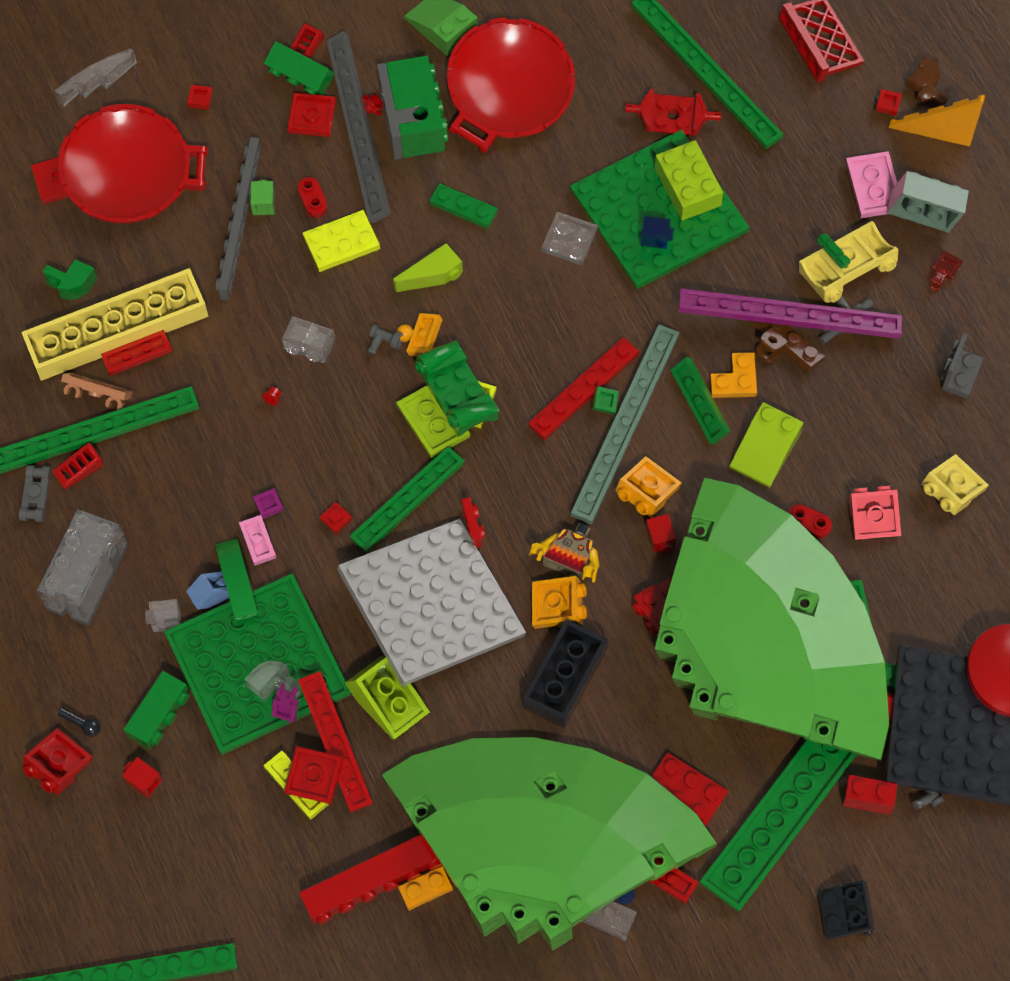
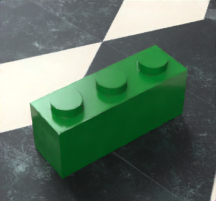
[263,41,335,95]
[123,671,190,750]

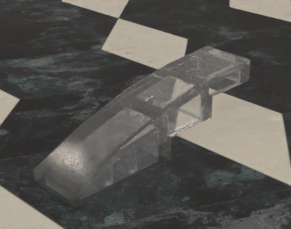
[55,48,137,107]

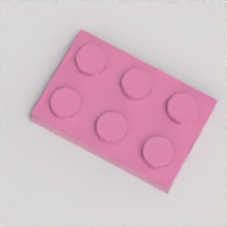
[845,151,897,218]

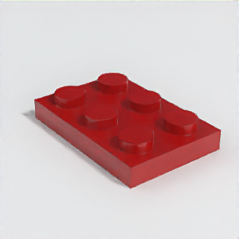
[651,753,729,827]

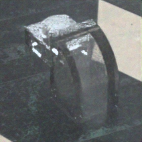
[244,661,301,701]

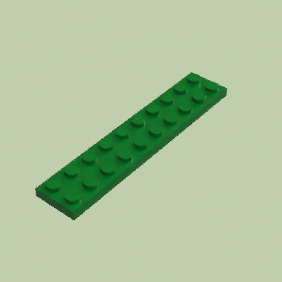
[699,727,857,913]

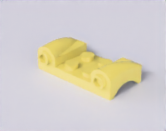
[799,221,898,303]

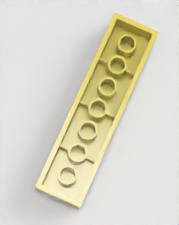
[22,268,209,381]

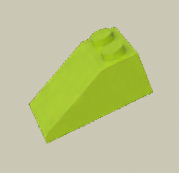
[729,402,804,488]
[345,655,430,740]

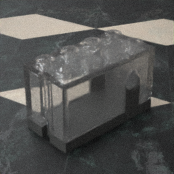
[37,509,128,626]

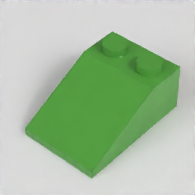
[404,0,478,57]

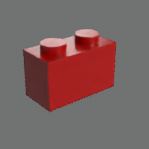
[842,775,897,815]

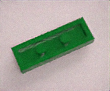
[430,183,498,229]

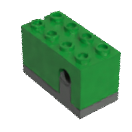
[377,56,448,160]

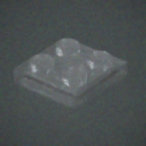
[541,212,598,265]

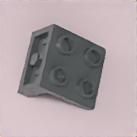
[941,333,984,399]

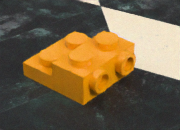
[615,456,682,518]
[532,576,587,629]

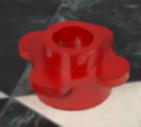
[362,94,383,116]

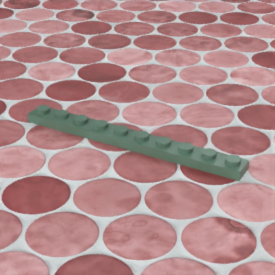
[571,324,680,525]

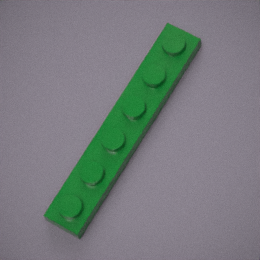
[350,446,465,554]

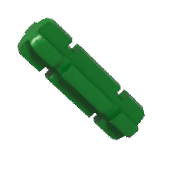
[817,233,851,269]

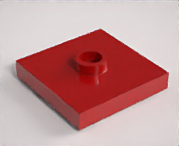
[287,93,337,137]
[31,157,68,204]
[284,746,343,805]

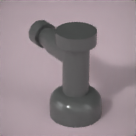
[367,324,404,355]
[912,791,945,810]

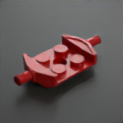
[625,89,721,136]

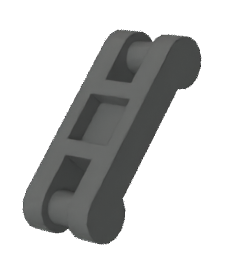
[19,465,51,522]

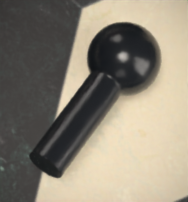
[58,707,101,737]

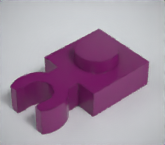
[272,683,299,723]

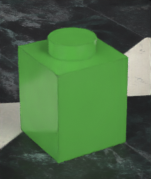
[251,180,275,215]

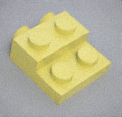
[922,454,989,515]

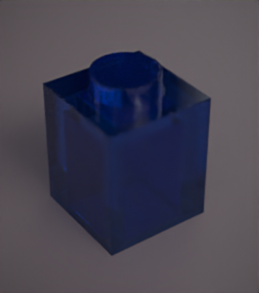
[641,216,674,249]

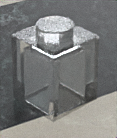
[145,599,181,632]

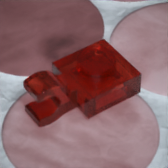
[930,250,964,292]

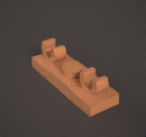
[61,372,133,410]

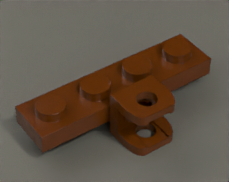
[749,321,825,372]

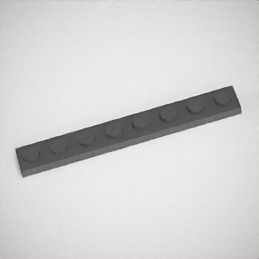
[216,137,261,300]

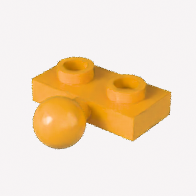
[396,313,443,356]

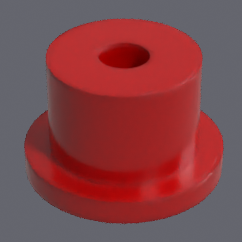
[262,387,281,406]

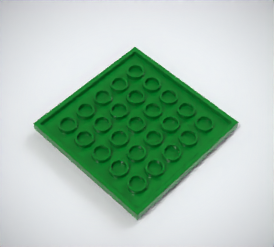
[570,130,750,290]
[164,573,351,755]

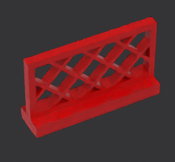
[778,0,864,82]

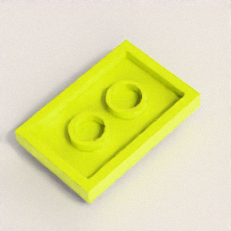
[303,210,380,272]

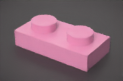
[239,515,276,566]

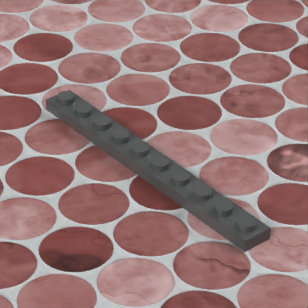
[327,31,391,224]

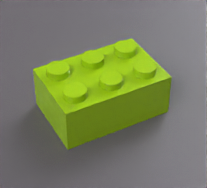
[655,140,723,221]

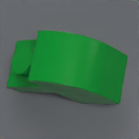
[42,260,97,300]

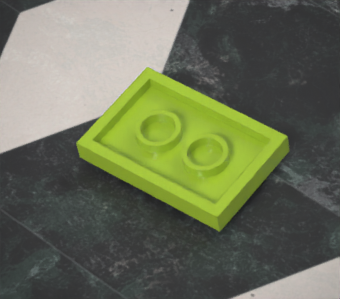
[396,386,470,459]

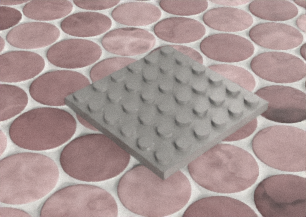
[337,519,526,687]

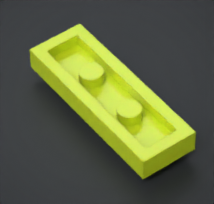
[264,751,329,820]

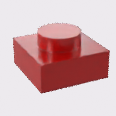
[187,85,213,110]
[876,89,902,116]
[320,502,352,535]

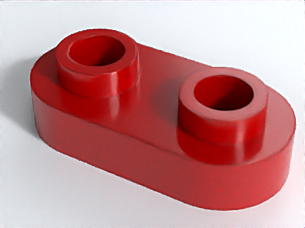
[298,177,327,218]
[788,505,832,539]

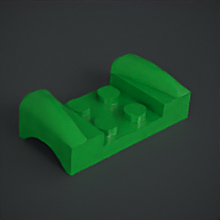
[415,340,499,437]

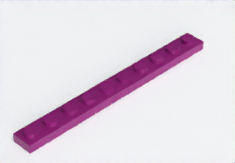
[678,289,902,339]

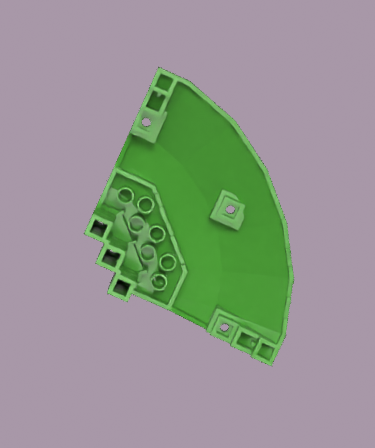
[655,478,889,761]
[382,737,716,951]

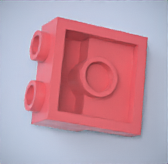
[848,486,901,540]

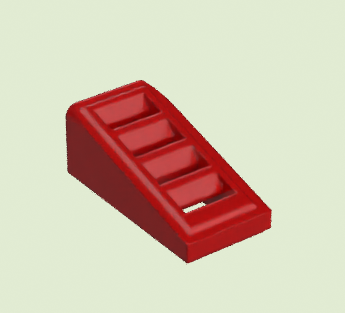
[290,23,325,59]
[53,443,104,490]

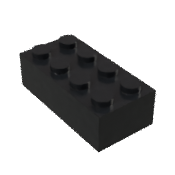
[522,619,608,729]

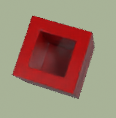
[645,514,677,553]
[122,757,163,799]

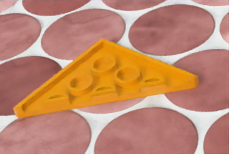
[889,95,985,147]

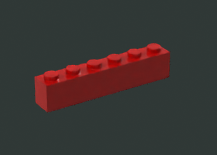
[299,834,442,925]

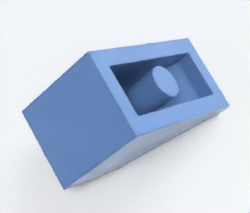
[186,572,229,610]

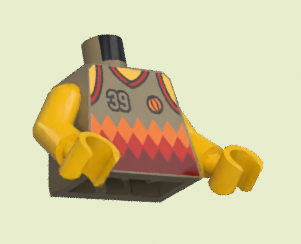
[528,523,600,583]

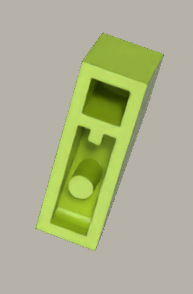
[393,243,463,292]

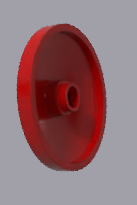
[966,624,1010,717]

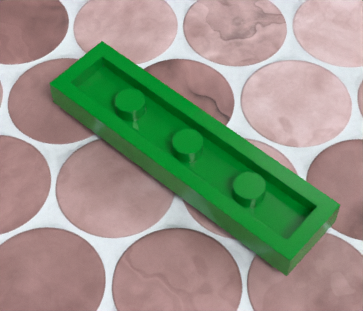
[671,357,731,445]

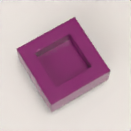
[253,488,284,519]

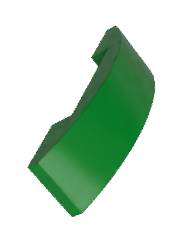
[215,538,258,621]

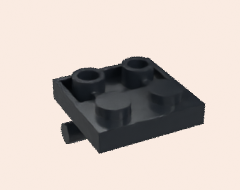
[818,880,875,940]

